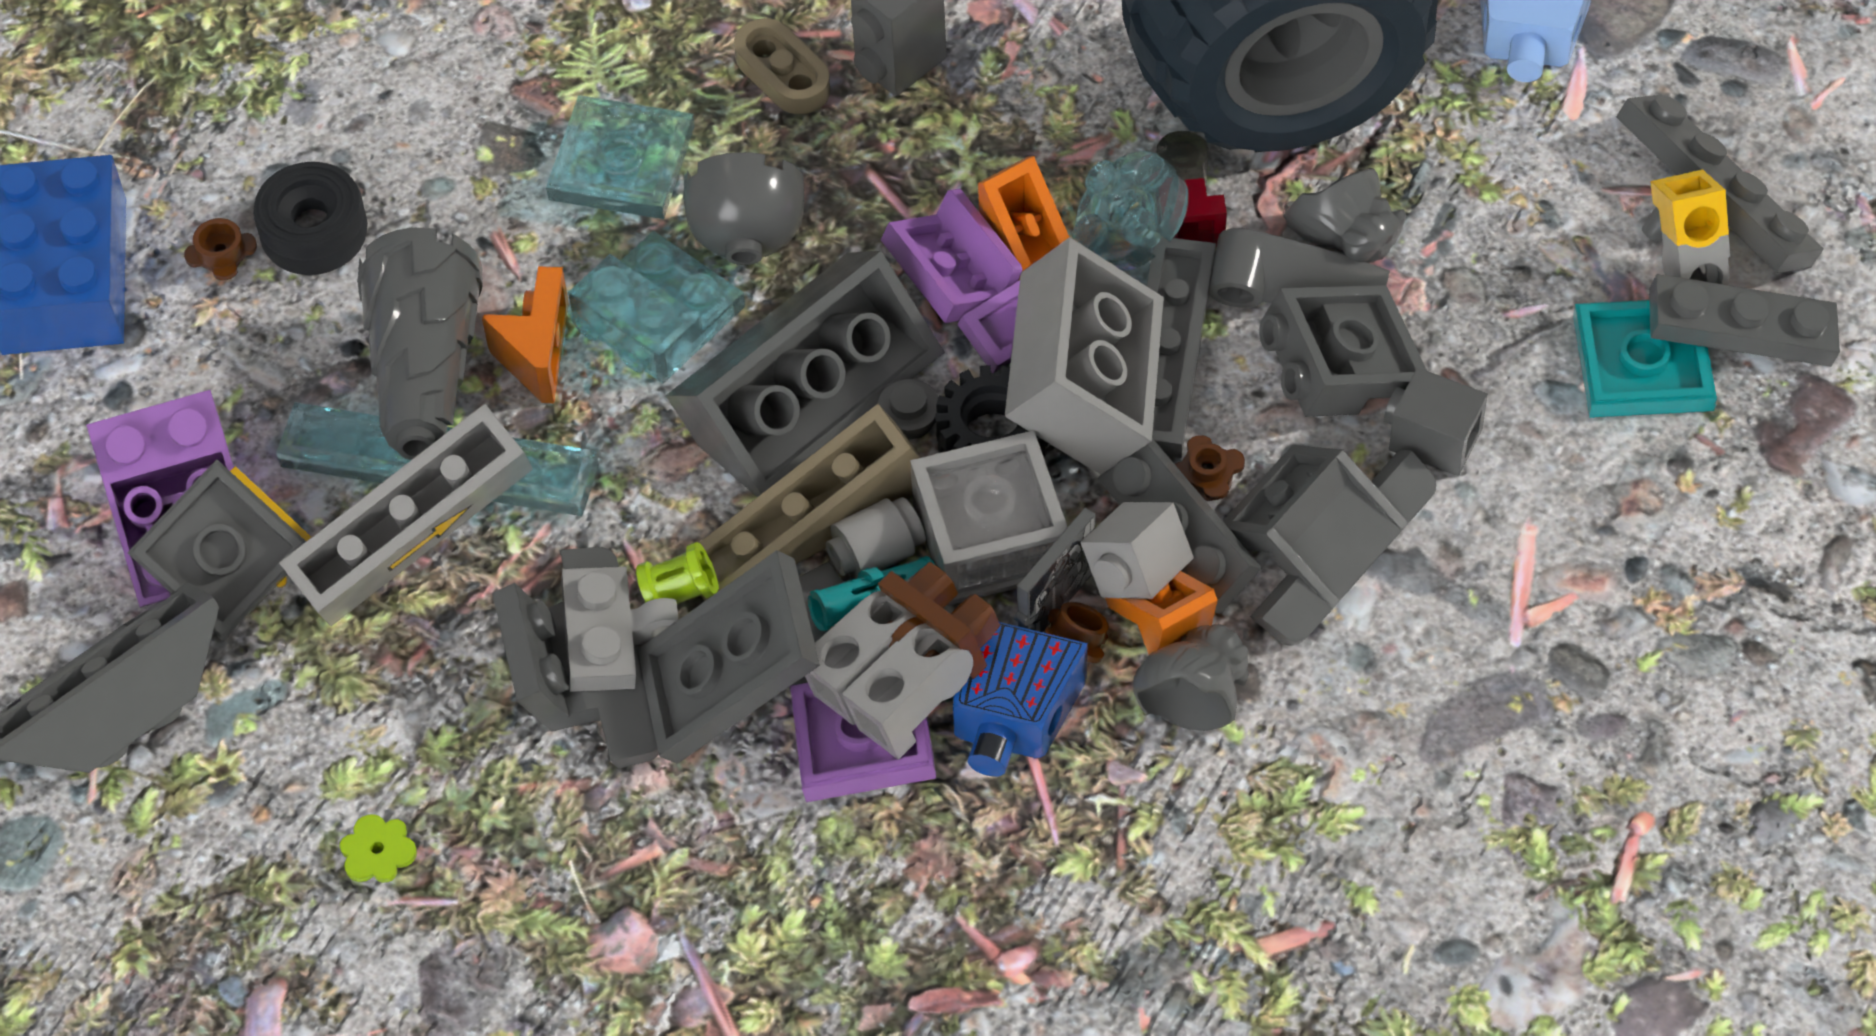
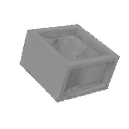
[910,430,1068,606]

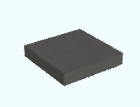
[128,459,306,642]

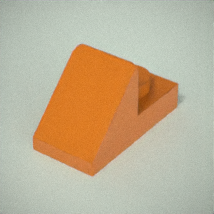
[482,266,569,404]
[1105,571,1218,654]

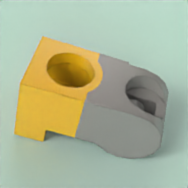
[1650,169,1731,285]

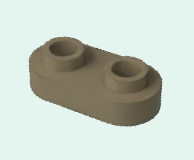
[734,18,831,114]

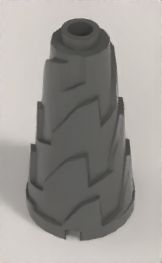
[357,227,483,460]

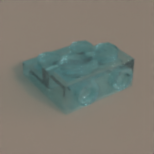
[568,230,745,384]

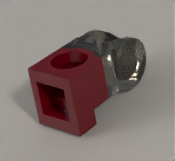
[1155,131,1227,247]

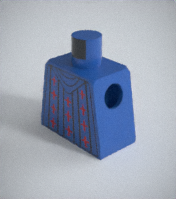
[953,622,1087,777]

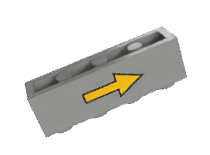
[279,404,533,626]

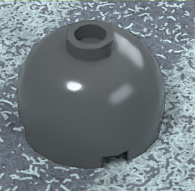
[683,152,805,265]

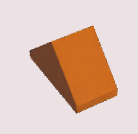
[978,156,1069,281]

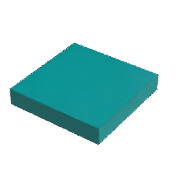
[1573,300,1717,418]

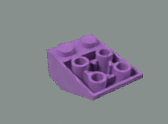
[86,390,234,608]

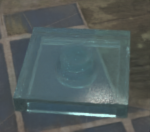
[546,95,695,219]

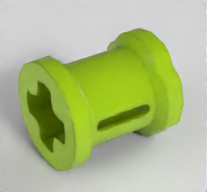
[636,542,719,604]

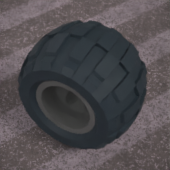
[1122,0,1438,152]

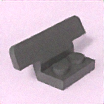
[1223,445,1436,646]
[492,547,658,769]

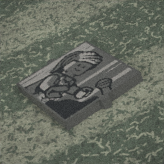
[1014,508,1095,632]

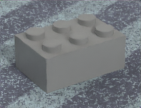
[1005,237,1164,475]

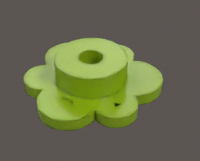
[339,814,417,883]

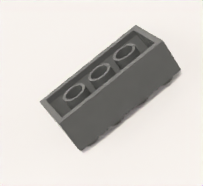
[666,251,945,497]

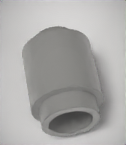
[826,497,926,579]

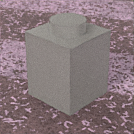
[1080,502,1194,599]

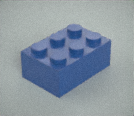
[0,155,126,355]

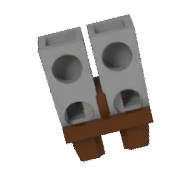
[805,562,1000,760]

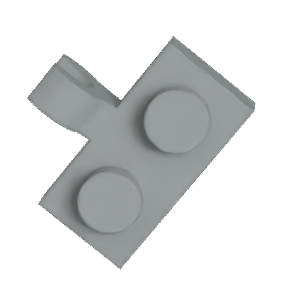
[561,567,678,692]

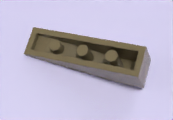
[699,404,922,601]

